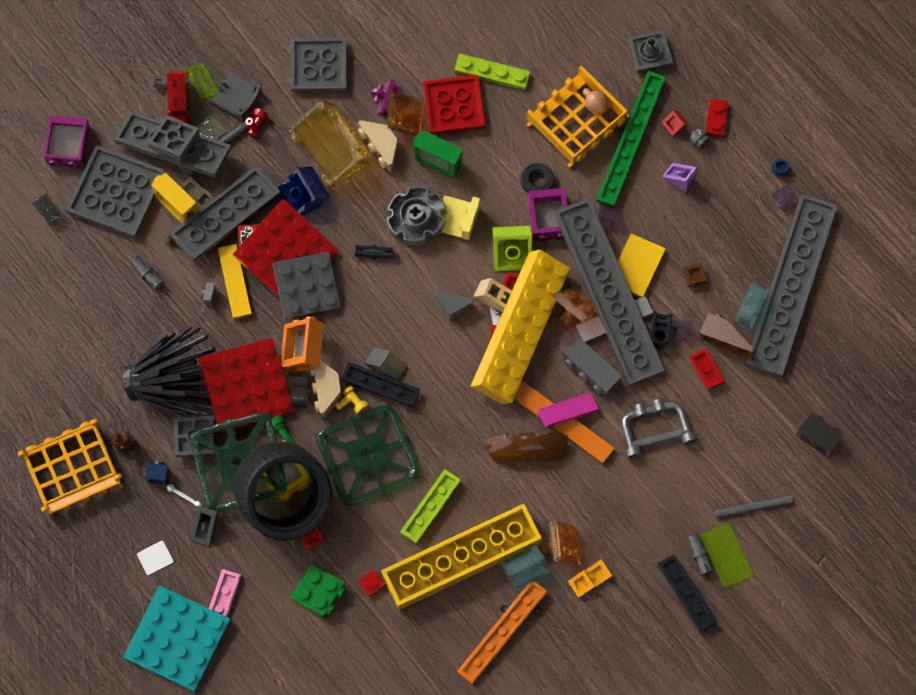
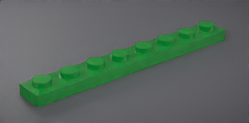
[596,71,665,208]

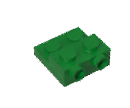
[290,564,346,619]

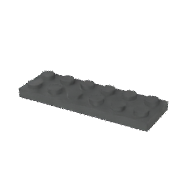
[114,111,232,178]
[169,166,280,262]

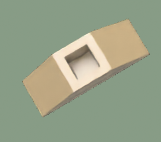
[357,120,398,172]
[310,360,341,418]

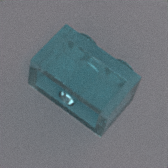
[734,283,769,330]
[501,545,550,590]

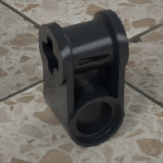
[651,311,673,350]

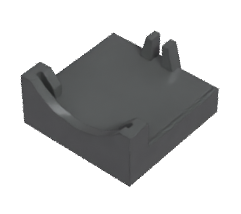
[211,72,262,122]
[147,115,201,166]
[174,416,216,458]

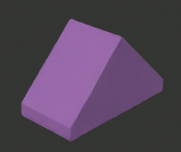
[662,163,698,193]

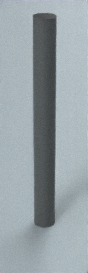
[715,496,793,518]

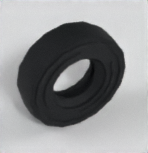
[520,163,554,193]

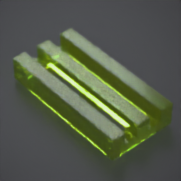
[186,61,218,102]

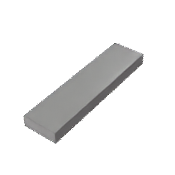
[576,296,653,343]

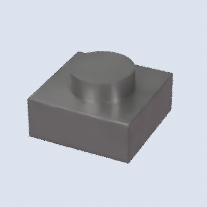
[201,282,216,307]

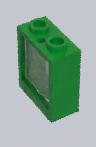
[413,130,463,179]

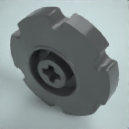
[387,186,447,245]

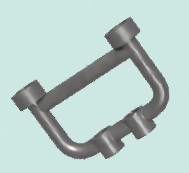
[621,398,698,459]

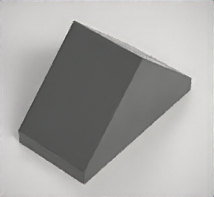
[435,290,473,321]
[365,347,407,381]
[190,506,220,546]

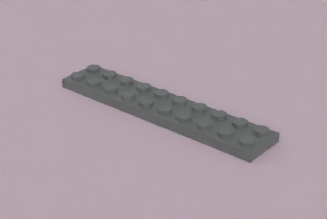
[745,194,837,377]
[554,198,665,386]

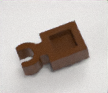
[113,431,136,451]

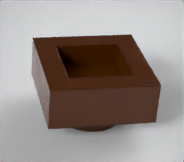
[683,263,707,287]

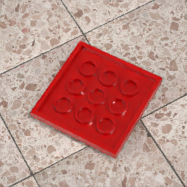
[232,199,339,298]
[198,337,294,432]

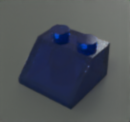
[277,166,330,216]

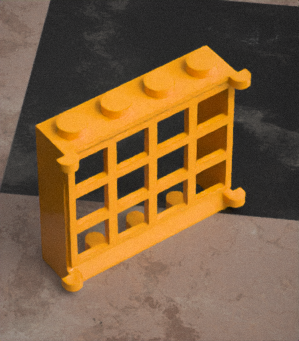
[526,66,629,168]
[18,418,123,519]

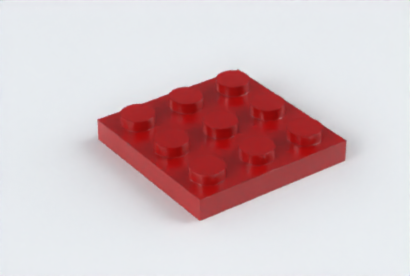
[423,74,485,135]

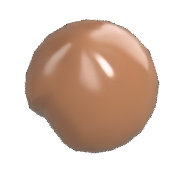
[583,88,607,113]

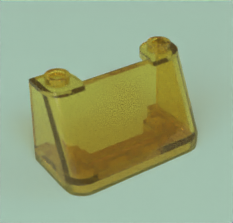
[288,100,374,187]

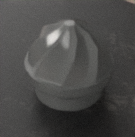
[690,129,710,148]

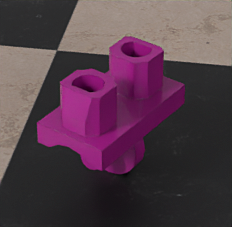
[370,79,403,115]

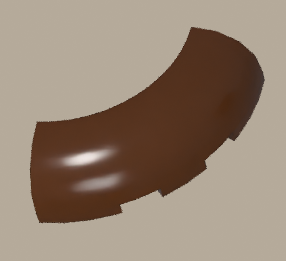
[485,432,568,464]

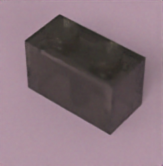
[796,412,843,458]

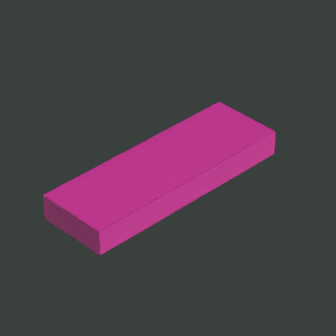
[538,393,599,428]

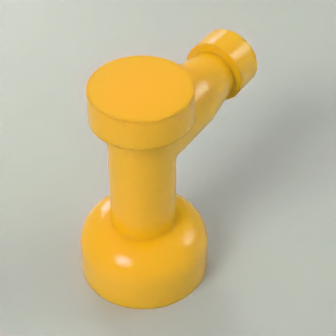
[335,386,370,415]

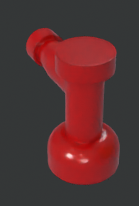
[246,109,269,138]

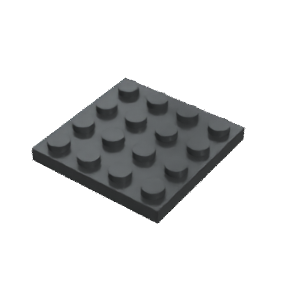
[66,145,165,238]

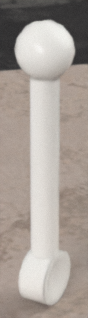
[167,484,203,507]

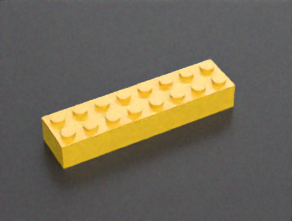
[470,249,570,404]
[381,504,542,610]

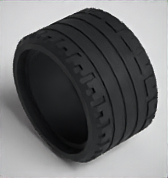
[234,441,333,541]

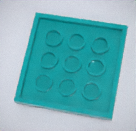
[123,585,231,692]

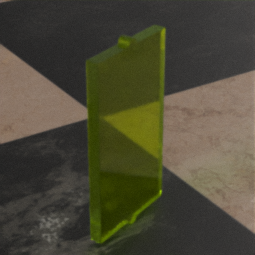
[699,523,753,588]

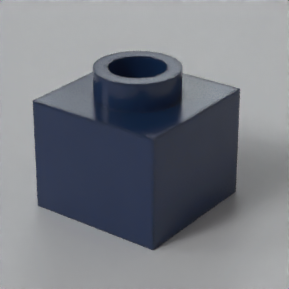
[145,461,170,485]

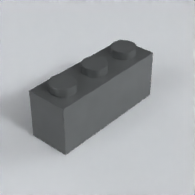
[563,338,622,397]

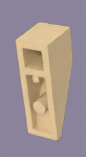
[474,278,512,312]

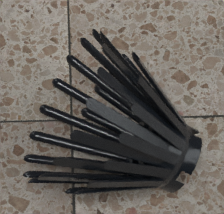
[123,326,216,417]

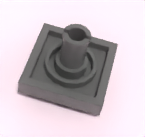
[627,30,673,73]

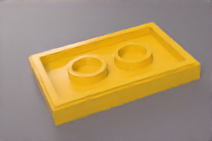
[618,234,666,298]

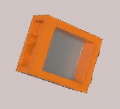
[280,317,324,373]

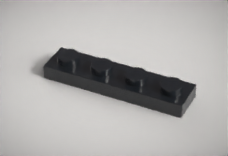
[341,362,420,408]
[657,554,716,632]

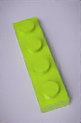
[454,53,530,90]
[400,469,461,544]

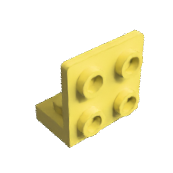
[442,195,480,240]

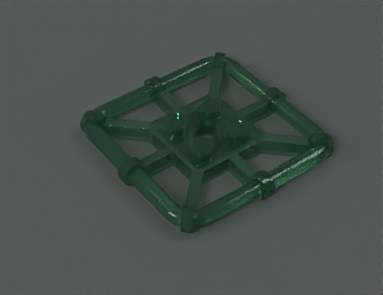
[316,404,421,507]
[190,412,287,512]

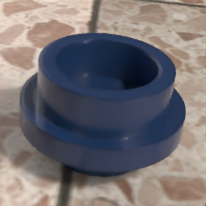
[771,159,790,178]

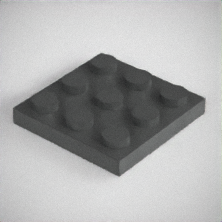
[291,37,347,92]
[272,252,341,319]

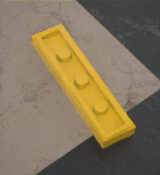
[218,244,252,320]

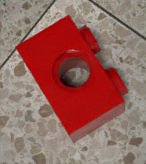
[167,70,189,111]

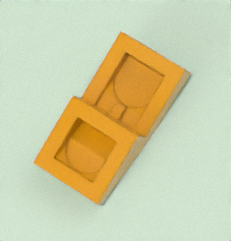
[568,559,613,598]

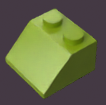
[493,226,532,271]

